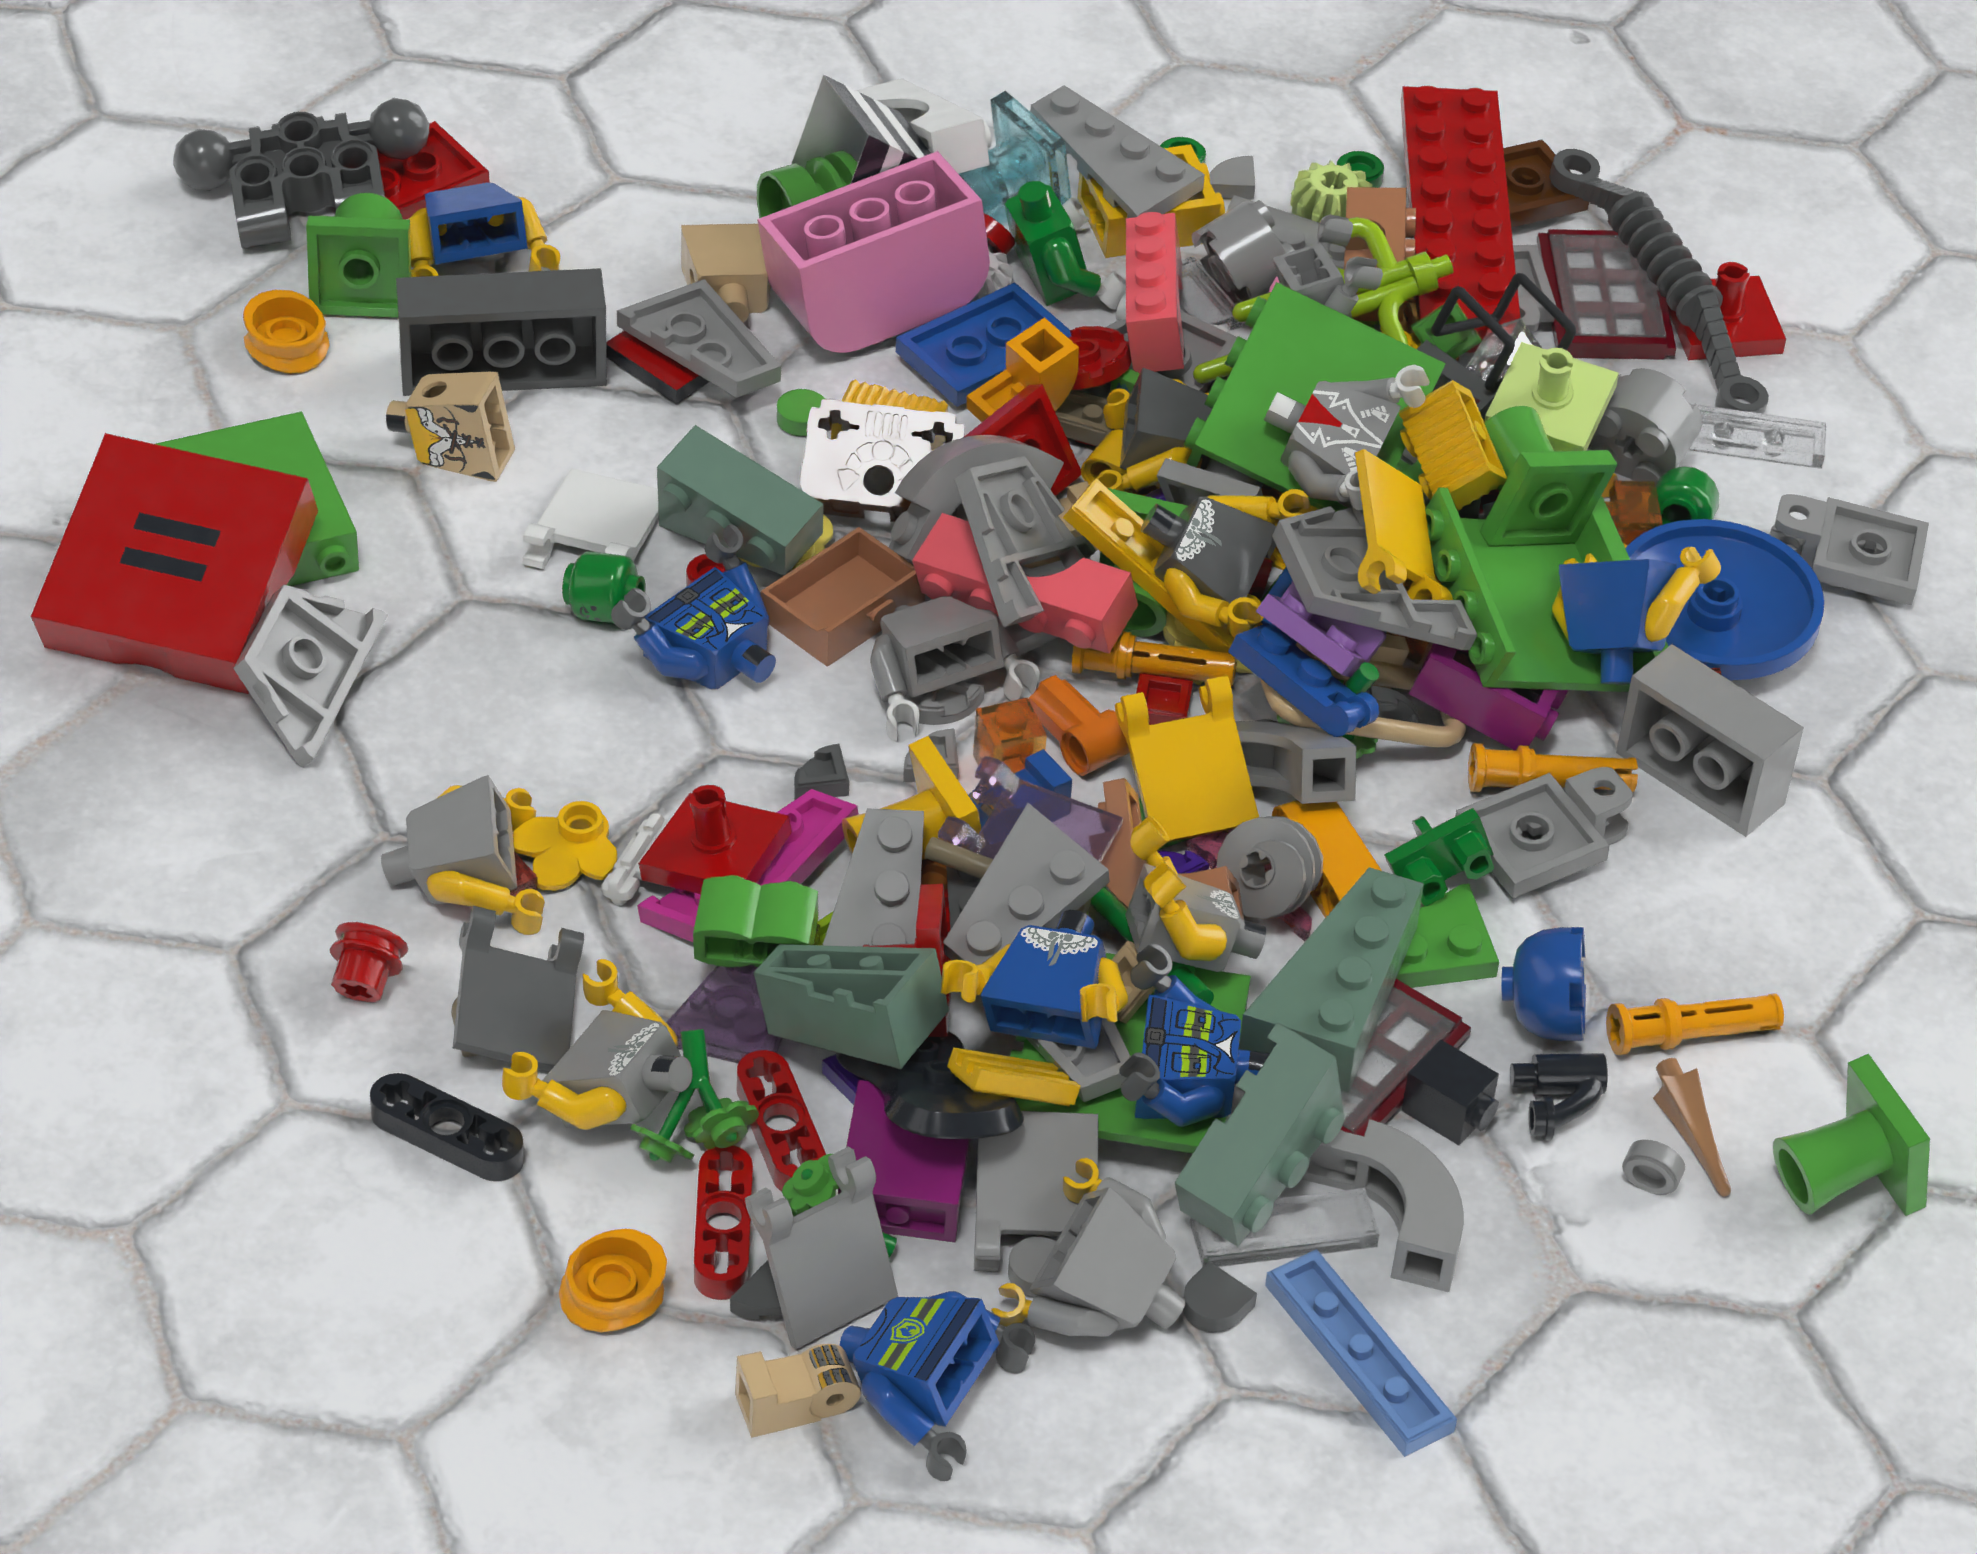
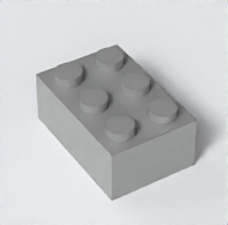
[1616,644,1804,837]

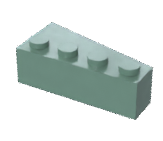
[1239,867,1424,1093]

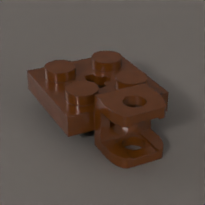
[1503,139,1589,228]

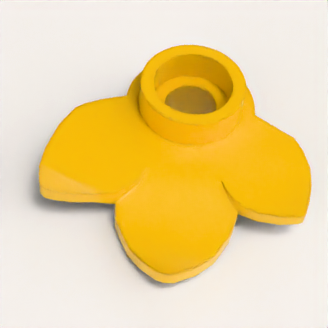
[513,801,617,891]

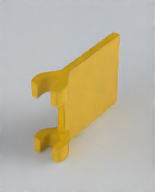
[1355,449,1453,600]
[1115,675,1259,843]

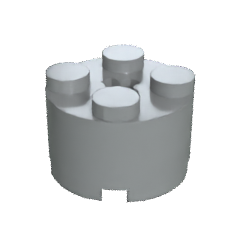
[1192,200,1295,306]
[1588,368,1702,492]

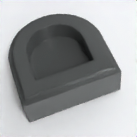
[1183,1261,1257,1332]

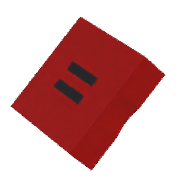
[31,433,318,694]

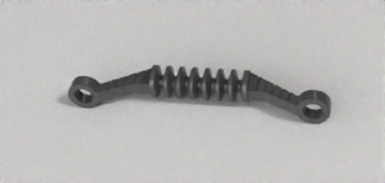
[1549,149,1769,425]

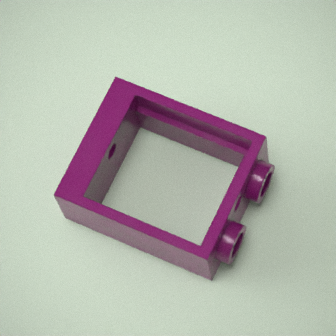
[1409,643,1569,751]

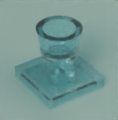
[959,91,1071,217]

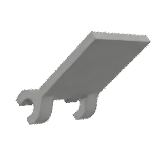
[974,1111,1098,1272]
[745,1146,899,1349]

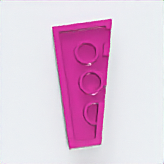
[637,789,859,942]

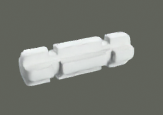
[601,813,669,905]

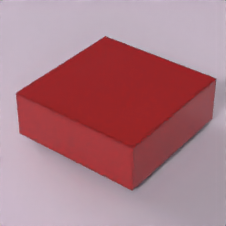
[1136,673,1193,725]

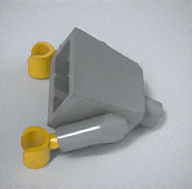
[991,1158,1185,1337]

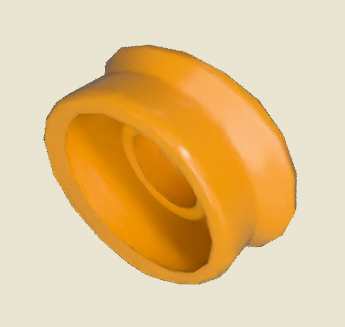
[243,289,329,374]
[559,1228,667,1333]

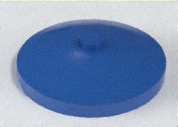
[1625,519,1824,680]

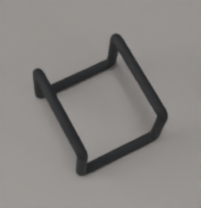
[1431,273,1576,391]

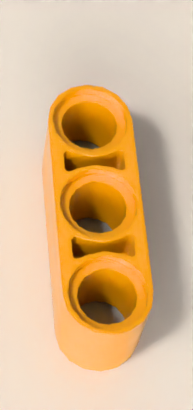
[1272,800,1382,918]

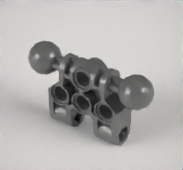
[173,98,430,249]

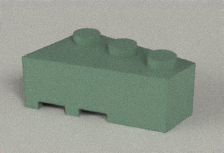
[657,425,823,575]
[754,944,949,1069]
[1175,1022,1345,1247]

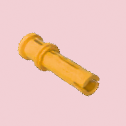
[1072,631,1237,687]
[1468,743,1638,792]
[1606,993,1784,1055]

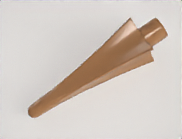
[1653,1058,1731,1197]

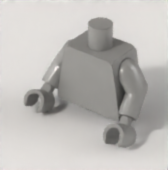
[1272,215,1383,318]

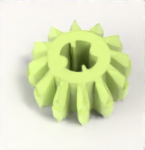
[1290,160,1372,223]

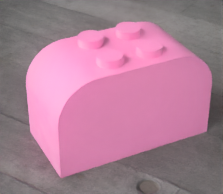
[757,151,990,353]

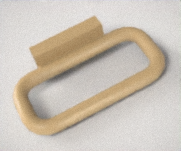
[1260,634,1466,748]

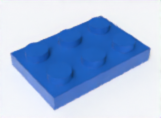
[895,282,1071,407]

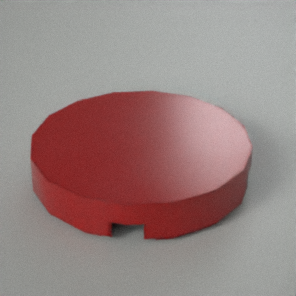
[1068,326,1132,390]

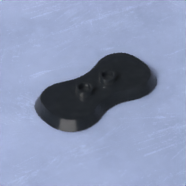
[836,1031,1024,1139]

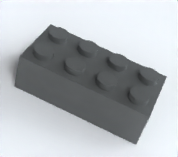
[396,268,607,396]

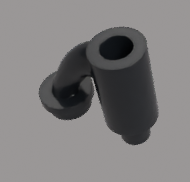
[1510,1053,1608,1140]

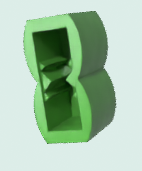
[693,875,818,967]

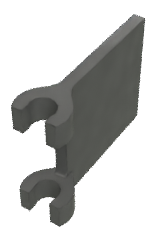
[452,906,584,1072]

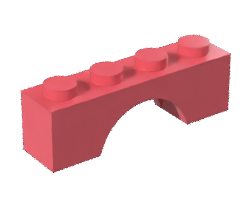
[1126,212,1184,373]
[912,513,1138,654]

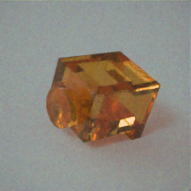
[1605,480,1662,545]

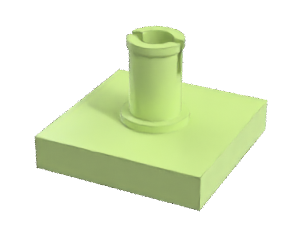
[1485,341,1619,451]

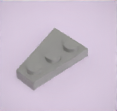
[943,803,1110,965]

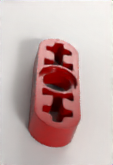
[736,1050,826,1192]
[694,1145,753,1300]

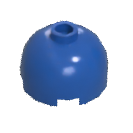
[1501,927,1586,1041]

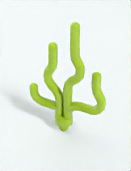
[1193,217,1453,384]

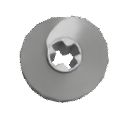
[1216,816,1323,919]

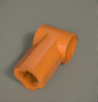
[1028,675,1130,776]

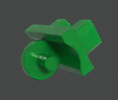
[1384,808,1494,906]

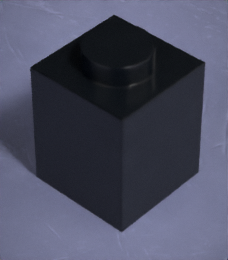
[1401,1039,1499,1145]

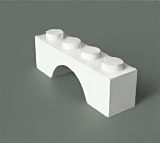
[856,78,992,174]

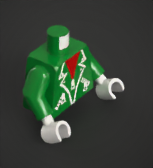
[1004,181,1126,310]

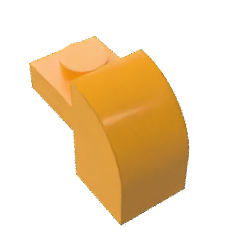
[967,317,1079,422]

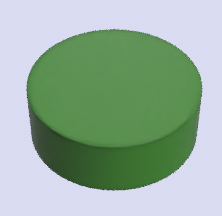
[777,389,825,436]

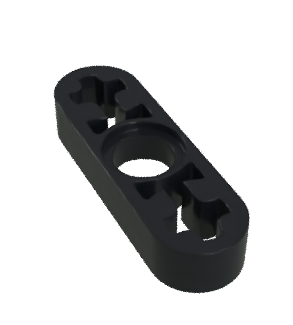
[370,1073,524,1181]

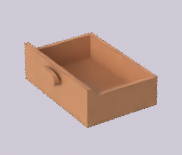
[760,527,925,667]

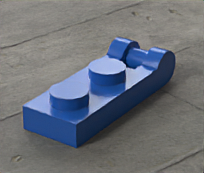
[1228,623,1379,737]

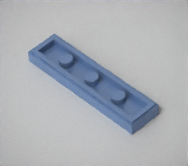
[1265,1249,1457,1457]

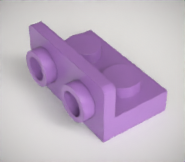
[1256,582,1386,677]

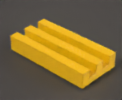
[947,1047,1081,1106]

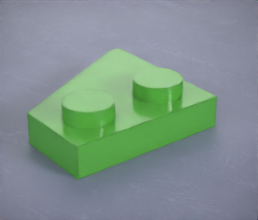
[1396,883,1499,988]

